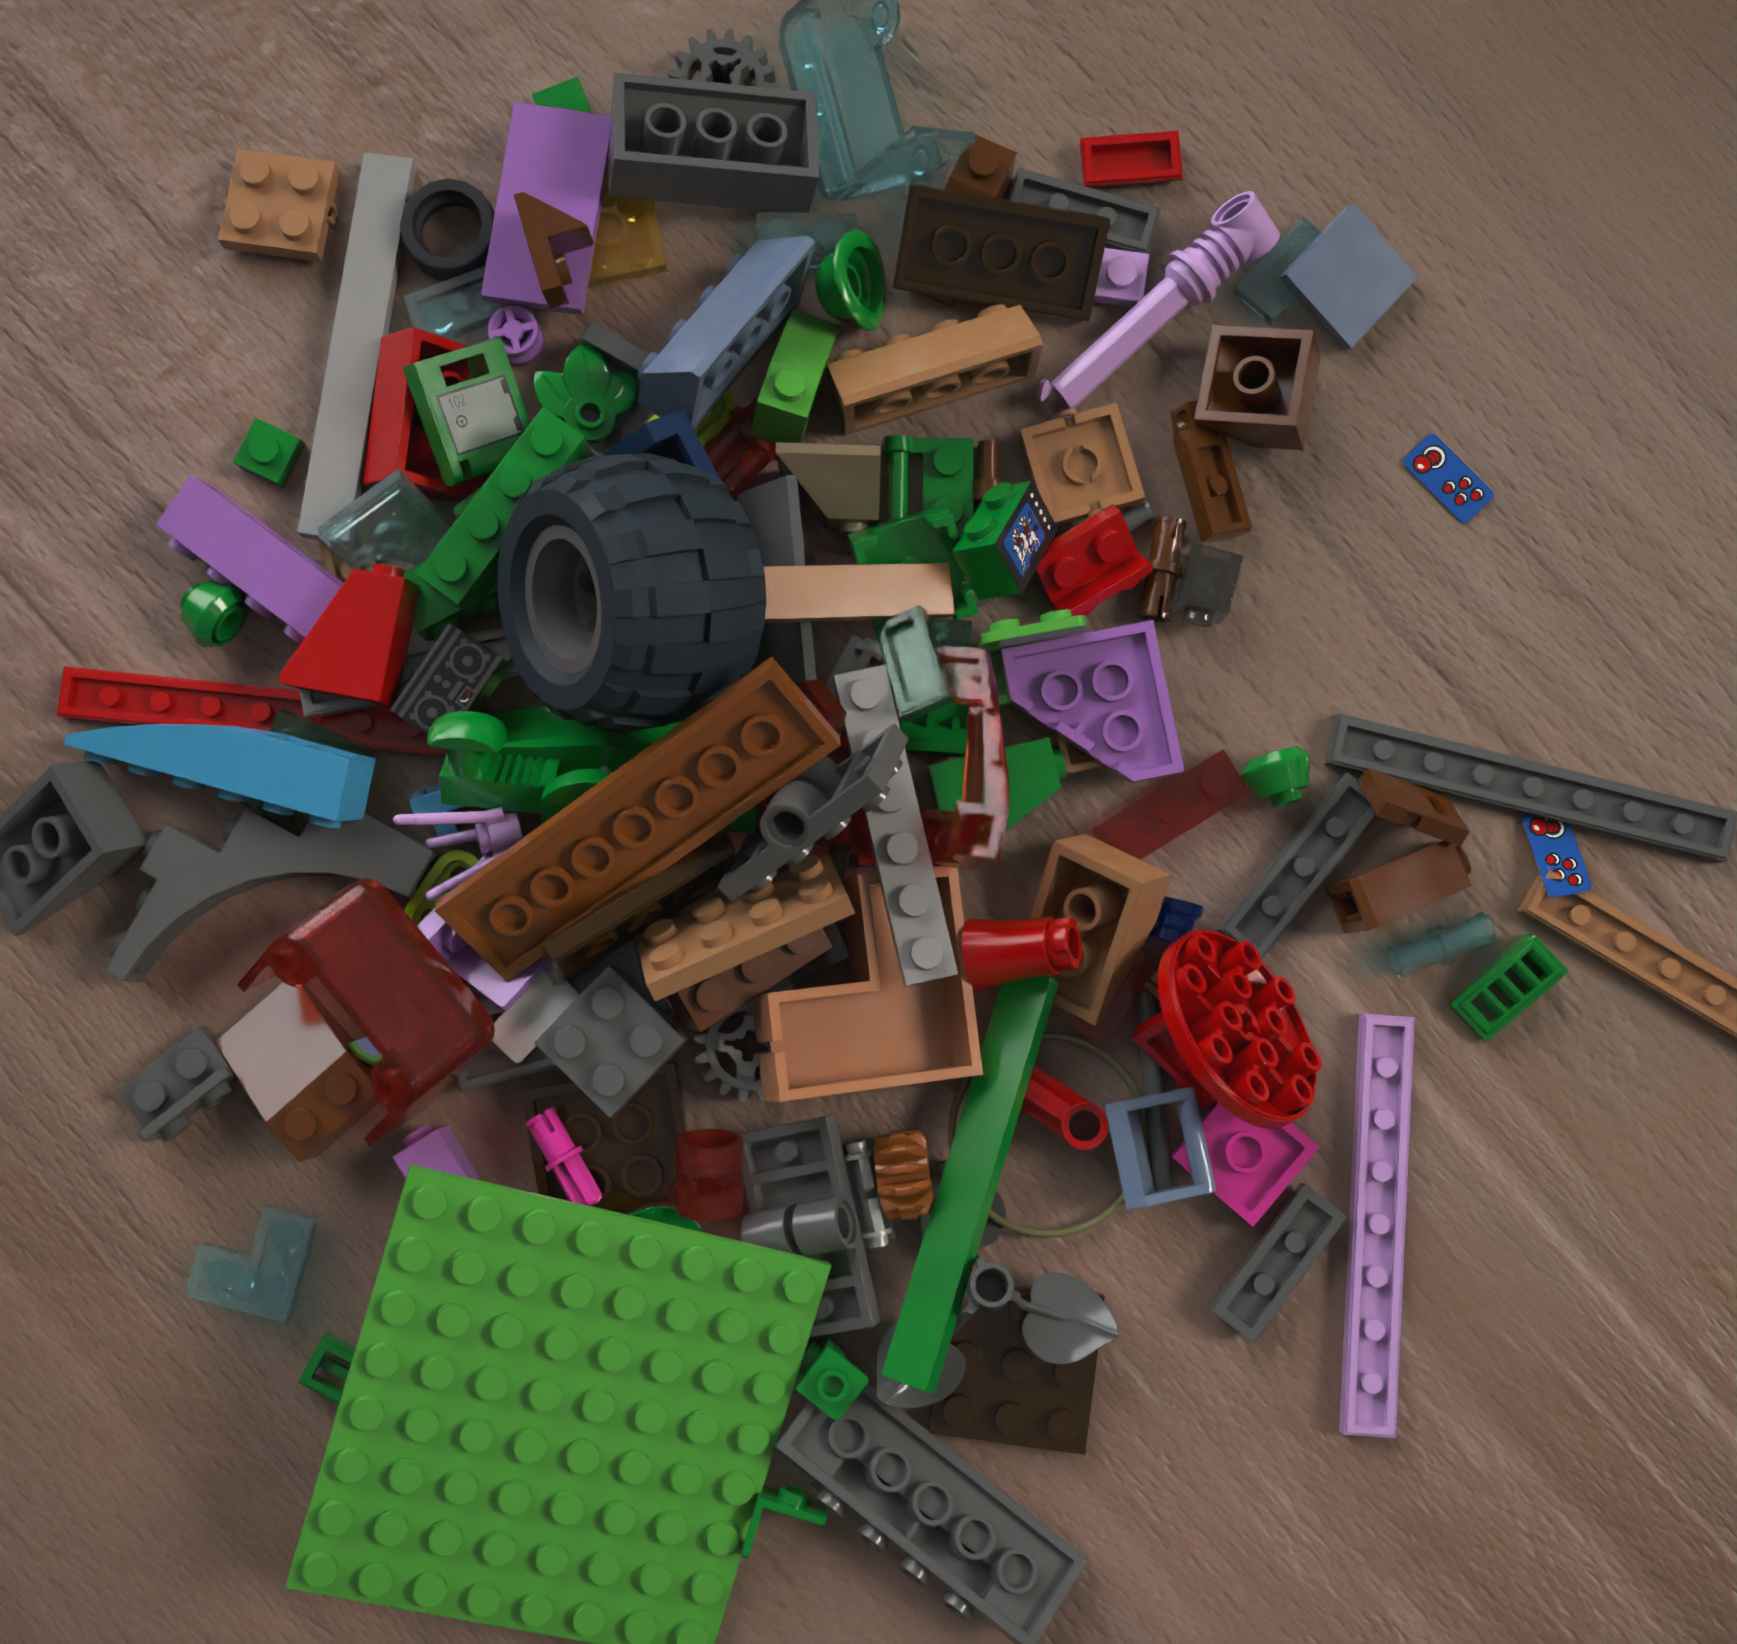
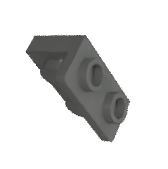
[117,1026,238,1142]

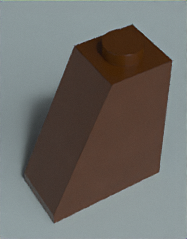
[1325,840,1472,934]

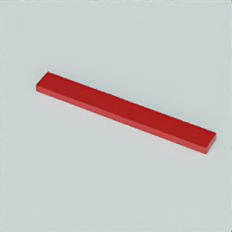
[57,666,447,758]

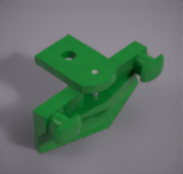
[427,704,761,834]

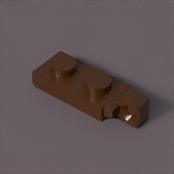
[1170,400,1252,542]

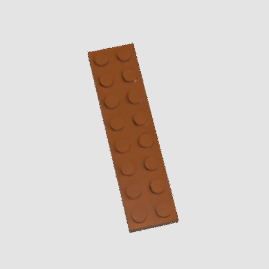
[435,657,841,982]

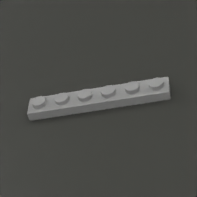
[832,665,958,987]

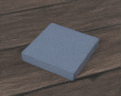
[1279,203,1418,350]

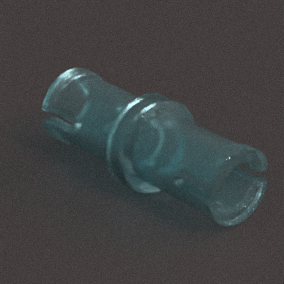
[1386,911,1496,979]

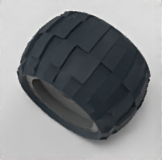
[497,453,766,731]

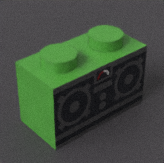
[390,623,507,735]

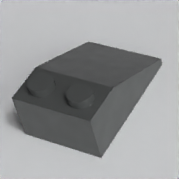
[0,761,148,936]

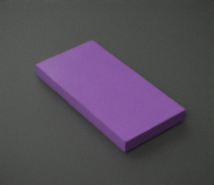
[481,102,611,316]

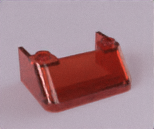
[237,878,495,1146]

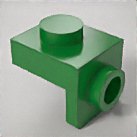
[795,1334,868,1420]

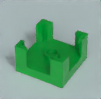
[846,505,979,642]

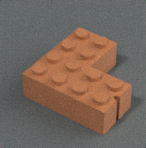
[752,865,983,1102]

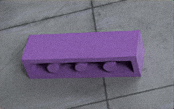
[156,475,344,644]

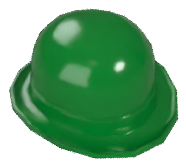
[815,229,885,331]

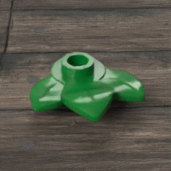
[533,344,636,443]

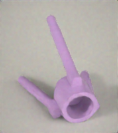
[393,807,523,901]

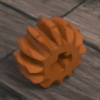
[873,1129,935,1221]

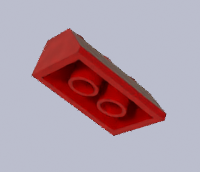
[363,327,486,502]

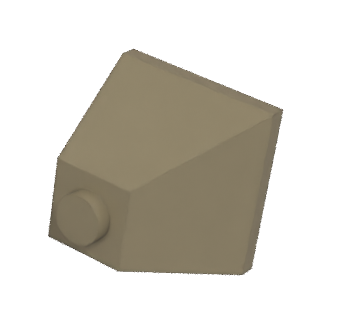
[776,442,881,538]

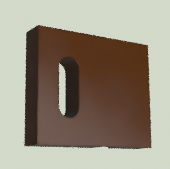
[1358,767,1470,847]

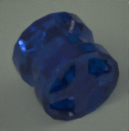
[1148,896,1204,943]

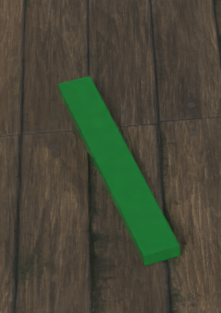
[881,976,1059,1394]

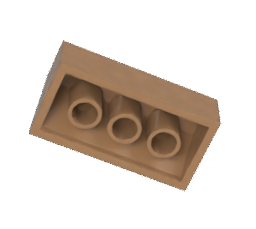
[827,304,1043,435]

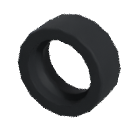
[400,178,495,284]

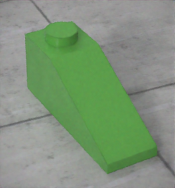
[750,309,840,444]

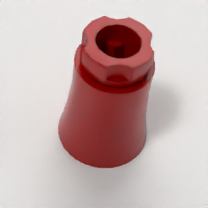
[961,916,1082,991]

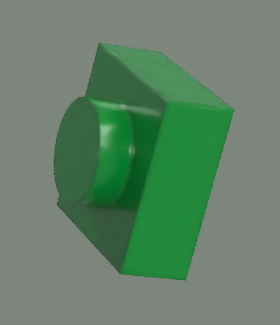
[233,417,306,488]

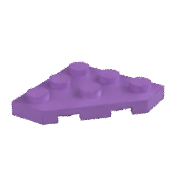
[1000,620,1185,783]

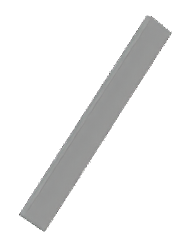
[297,152,417,544]

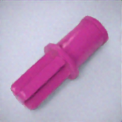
[525,1107,602,1206]

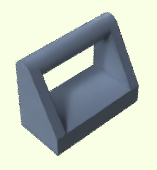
[1105,1087,1217,1210]

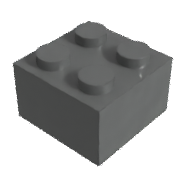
[534,965,690,1118]

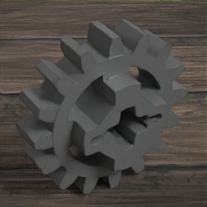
[668,28,776,88]

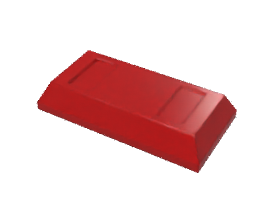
[1080,131,1183,187]

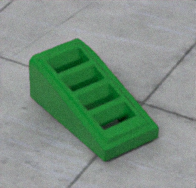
[1448,934,1568,1042]

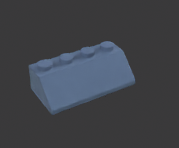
[637,236,816,429]

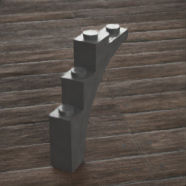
[105,808,443,982]

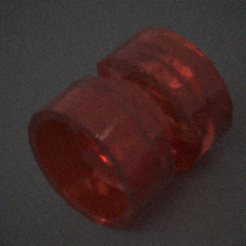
[675,1128,744,1221]

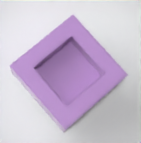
[1094,248,1149,308]

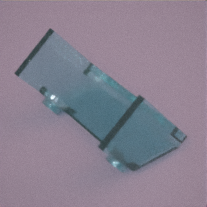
[778,0,976,201]

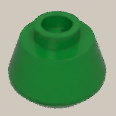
[180,581,249,647]
[1241,746,1310,808]

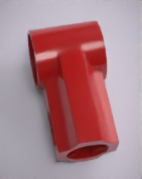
[1021,1064,1108,1150]

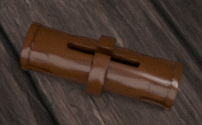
[1138,516,1187,623]

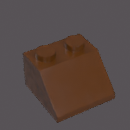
[1194,325,1321,451]

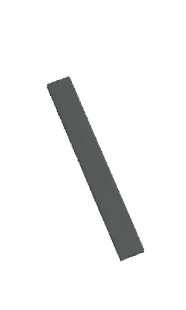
[1324,713,1737,863]

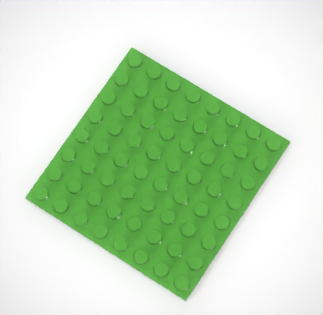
[285,1164,831,1644]

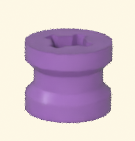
[488,305,544,366]

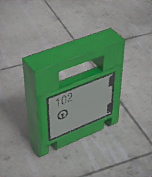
[402,337,530,486]

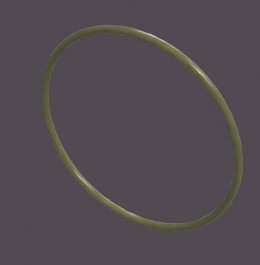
[948,1032,1149,1238]

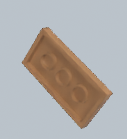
[636,851,855,1002]

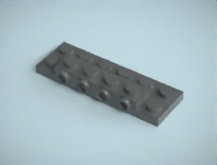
[772,1383,1088,1644]

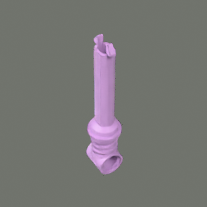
[1036,191,1280,420]

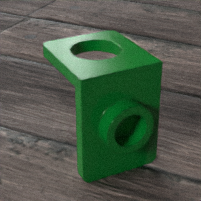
[740,1484,828,1559]

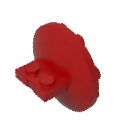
[1132,929,1322,1129]

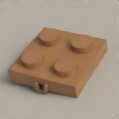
[218,149,340,262]
[1018,402,1145,526]

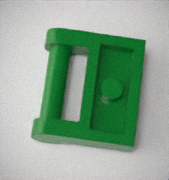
[883,435,973,541]

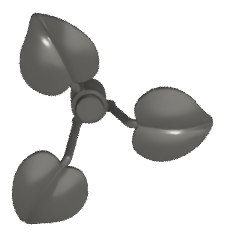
[876,1159,1119,1409]

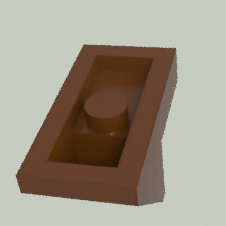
[514,192,594,309]

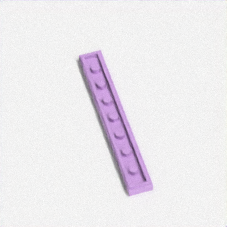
[1339,1014,1415,1438]

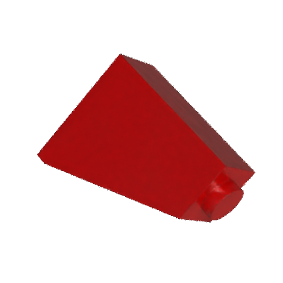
[279,563,420,706]

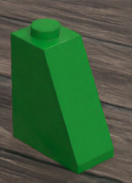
[927,737,1067,868]

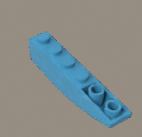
[64,724,376,828]

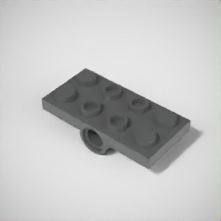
[717,723,909,902]
[733,1114,881,1337]

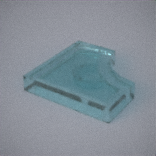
[317,468,453,569]

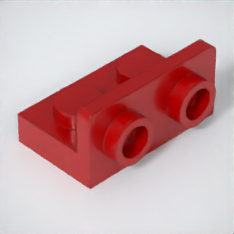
[1034,504,1153,617]

